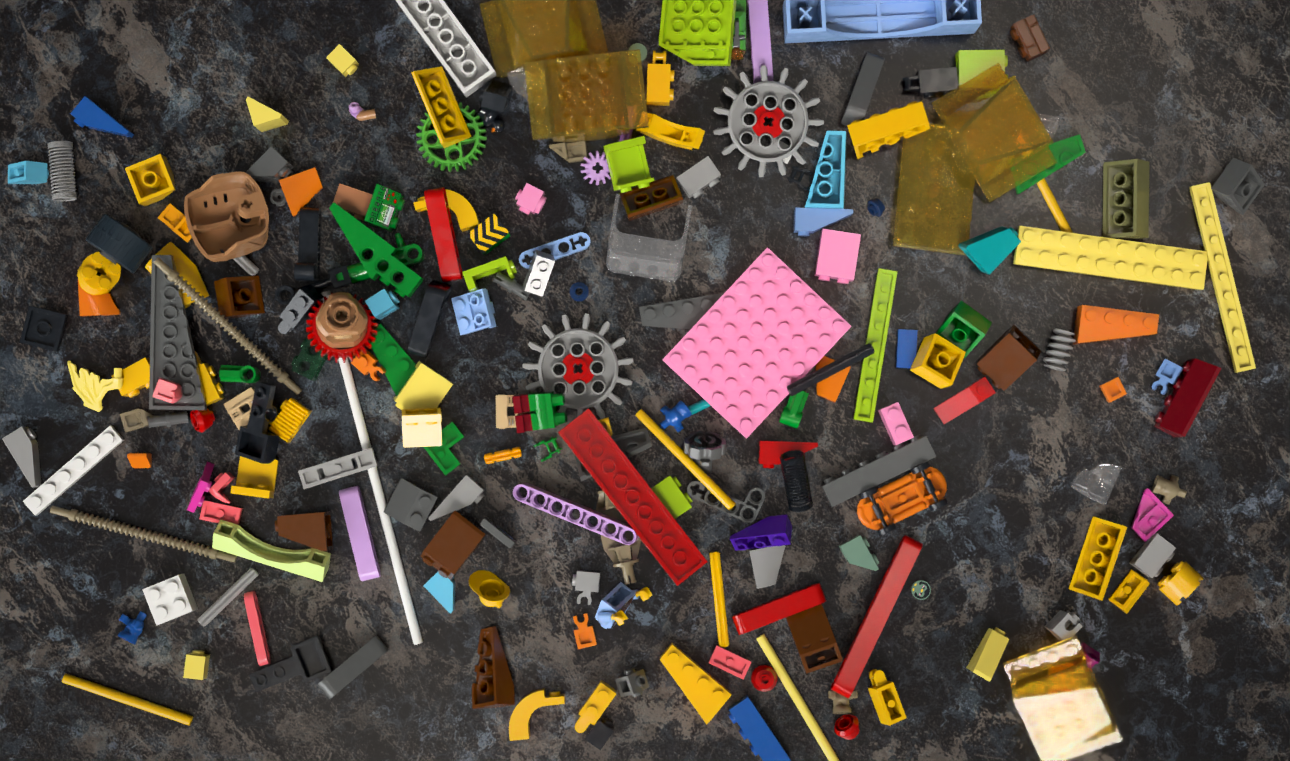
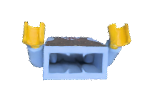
[595,582,652,629]

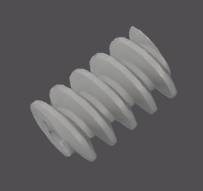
[1043,328,1076,371]

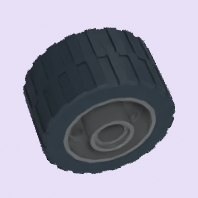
[86,214,153,273]

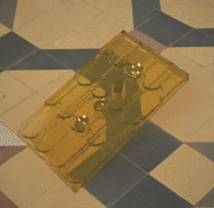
[893,123,979,255]

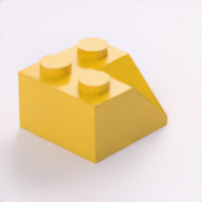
[125,154,175,206]
[910,333,966,389]

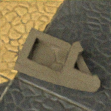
[549,141,589,163]
[120,409,153,433]

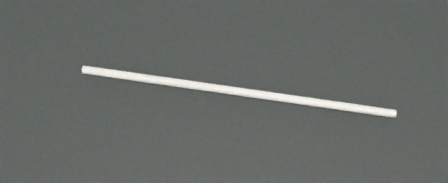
[321,291,423,645]

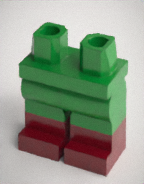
[512,391,568,433]

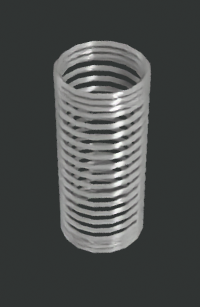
[47,141,77,201]

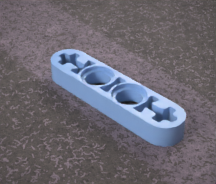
[519,232,591,269]

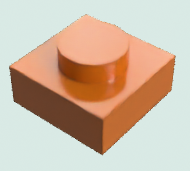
[1100,377,1127,403]

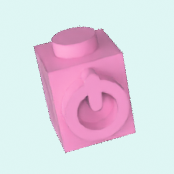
[515,183,547,215]

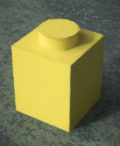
[326,44,359,77]
[183,650,210,680]

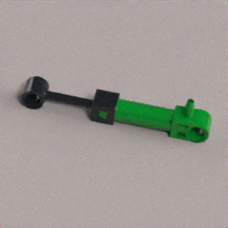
[275,233,425,306]

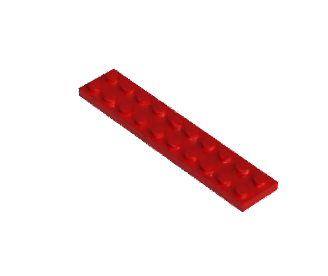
[558,408,707,586]

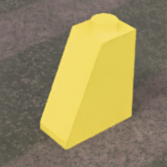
[966,627,1009,682]

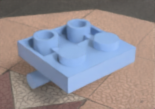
[451,288,497,335]

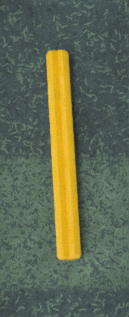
[709,552,729,647]

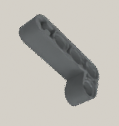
[841,52,885,126]
[687,481,765,523]
[317,635,389,700]

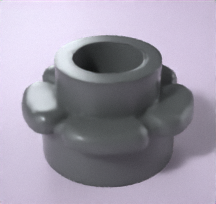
[270,188,287,207]

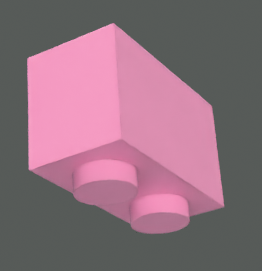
[878,402,914,445]

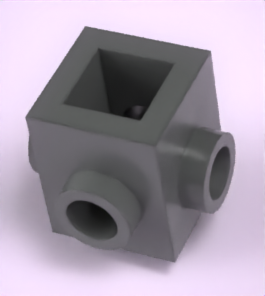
[615,668,649,697]

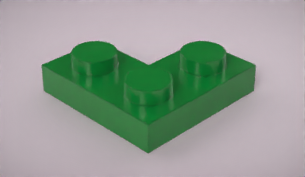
[424,422,464,476]

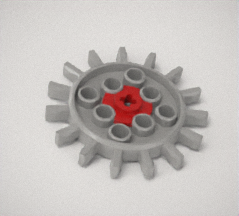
[713,65,824,177]
[522,313,634,419]

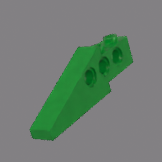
[329,202,424,298]

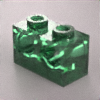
[291,338,328,381]

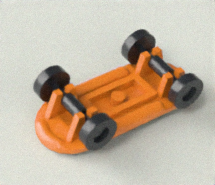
[857,461,948,536]

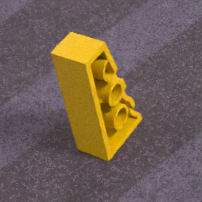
[847,101,930,159]
[660,643,732,724]

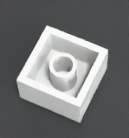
[142,574,198,626]

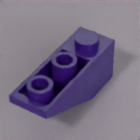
[730,514,792,551]

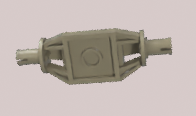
[596,490,641,585]

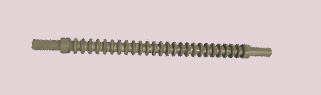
[153,257,302,395]
[50,506,237,563]

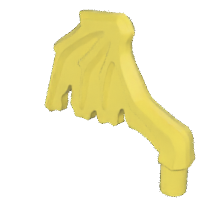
[67,361,124,412]

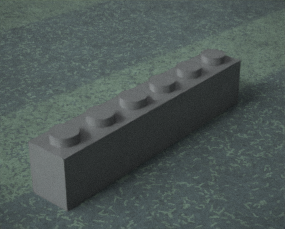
[821,434,937,507]

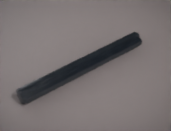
[787,343,875,396]

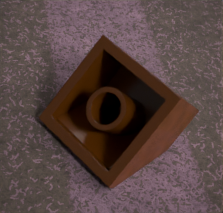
[214,276,265,319]

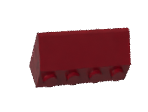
[1154,358,1221,437]

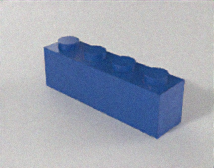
[727,695,791,761]

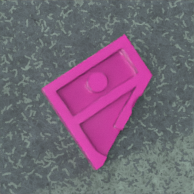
[187,461,214,513]
[1131,488,1174,542]

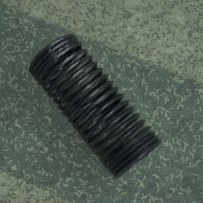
[780,450,813,512]

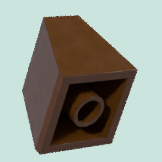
[977,324,1041,391]
[275,511,334,551]
[421,511,485,580]

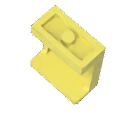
[394,361,453,410]

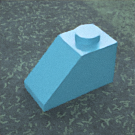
[8,161,49,184]
[423,572,455,613]

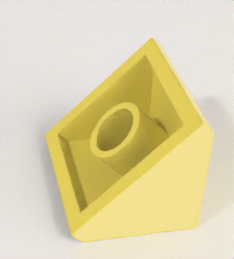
[246,97,289,132]

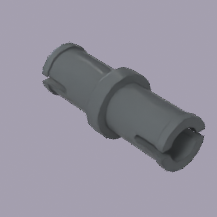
[493,271,530,301]
[147,411,188,428]

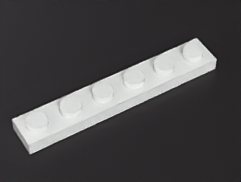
[23,426,124,516]

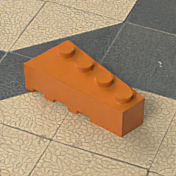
[1073,305,1159,344]

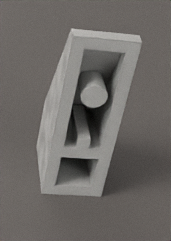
[2,426,41,488]
[428,475,485,521]

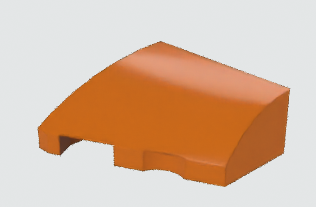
[279,167,323,217]
[78,280,121,317]
[816,356,851,403]

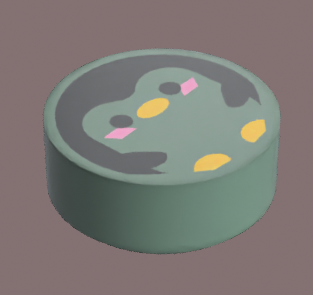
[911,580,931,600]

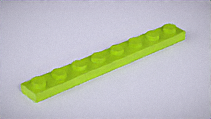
[853,268,898,423]

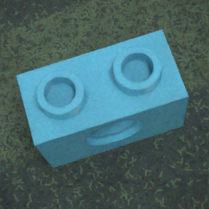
[365,289,400,320]

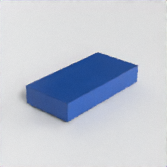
[896,329,918,368]

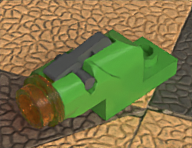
[731,0,746,60]

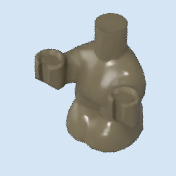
[1151,475,1187,505]
[828,690,858,714]

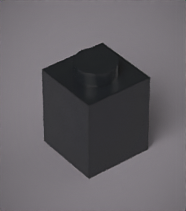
[585,718,614,750]

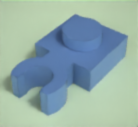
[1152,359,1183,395]

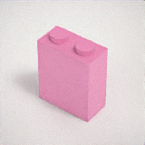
[814,229,861,284]

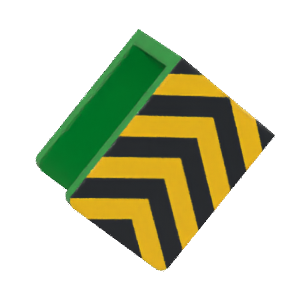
[467,214,510,256]

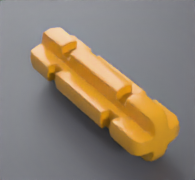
[484,447,522,464]

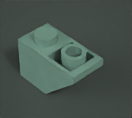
[838,534,879,571]

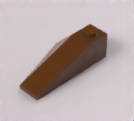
[472,626,515,709]

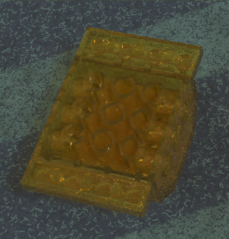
[480,0,608,79]
[524,49,649,143]
[931,63,1057,202]
[1003,636,1123,761]

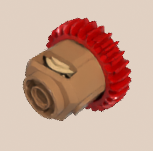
[306,292,378,363]

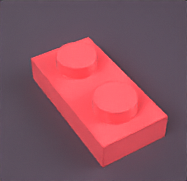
[199,500,243,525]
[708,645,751,680]

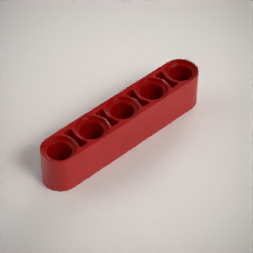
[424,187,463,282]
[732,583,827,635]

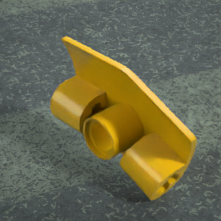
[145,242,209,308]

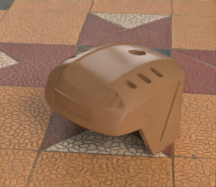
[184,172,269,262]

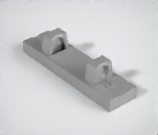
[298,447,378,489]

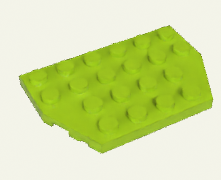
[658,0,737,66]

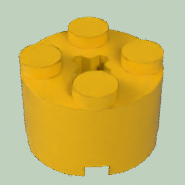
[77,252,121,295]
[1157,561,1204,606]

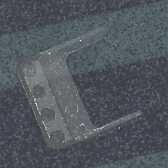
[606,193,692,282]

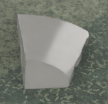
[749,545,785,589]

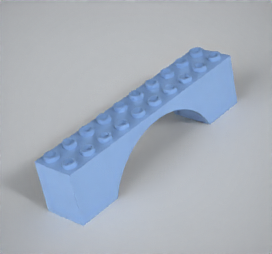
[782,0,982,43]

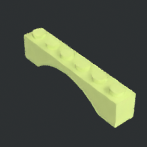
[212,520,331,582]

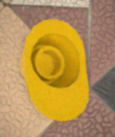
[468,570,510,608]

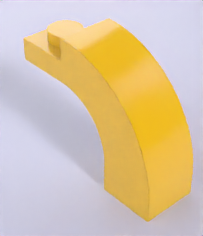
[636,112,705,150]
[414,189,480,232]
[509,688,566,741]

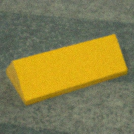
[412,66,471,148]
[1069,517,1127,601]

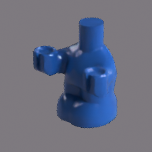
[660,400,692,433]
[118,611,147,645]

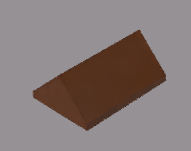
[619,175,683,221]

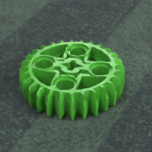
[416,102,487,172]

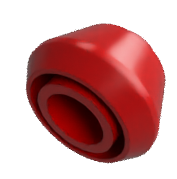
[190,408,215,433]
[751,665,777,692]
[834,714,860,740]

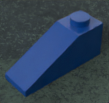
[70,96,134,138]

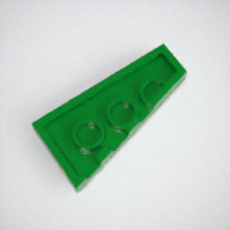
[1006,134,1086,195]
[370,323,416,396]

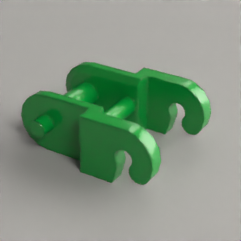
[533,436,562,462]

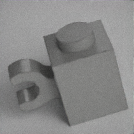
[572,570,601,605]

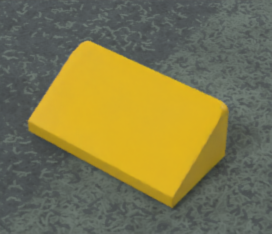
[1109,569,1150,614]

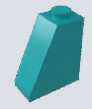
[958,226,1021,275]

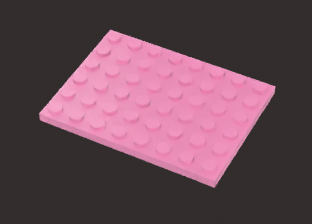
[662,247,851,439]

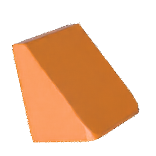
[127,453,152,468]

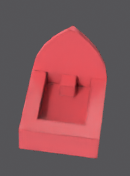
[152,377,183,404]
[209,472,235,503]

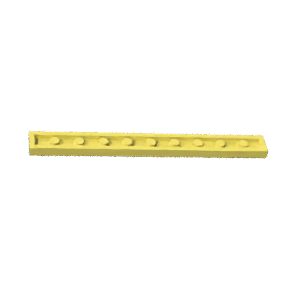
[1189,182,1256,373]

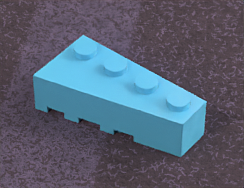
[805,131,847,209]

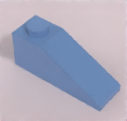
[794,207,853,236]

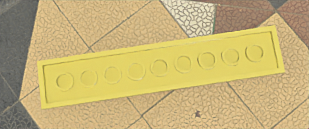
[1013,226,1208,290]

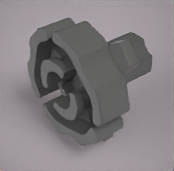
[681,431,727,475]

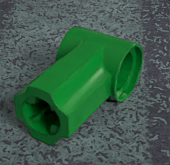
[219,365,261,383]
[779,391,809,429]

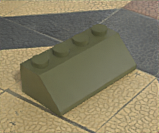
[1103,159,1149,239]

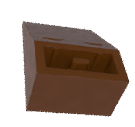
[786,604,843,674]

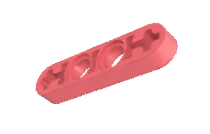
[244,591,271,666]

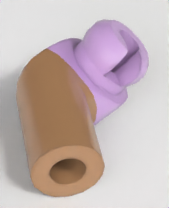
[349,102,376,121]

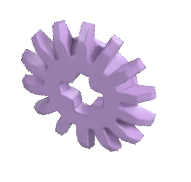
[580,151,611,185]

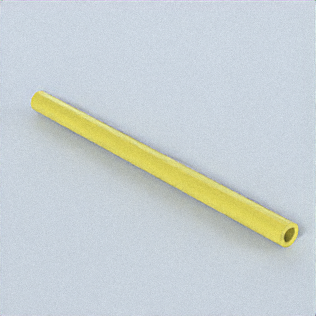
[756,634,840,761]

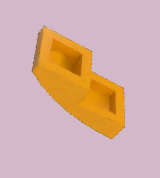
[158,203,192,243]

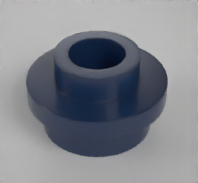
[867,198,885,217]
[570,282,589,302]

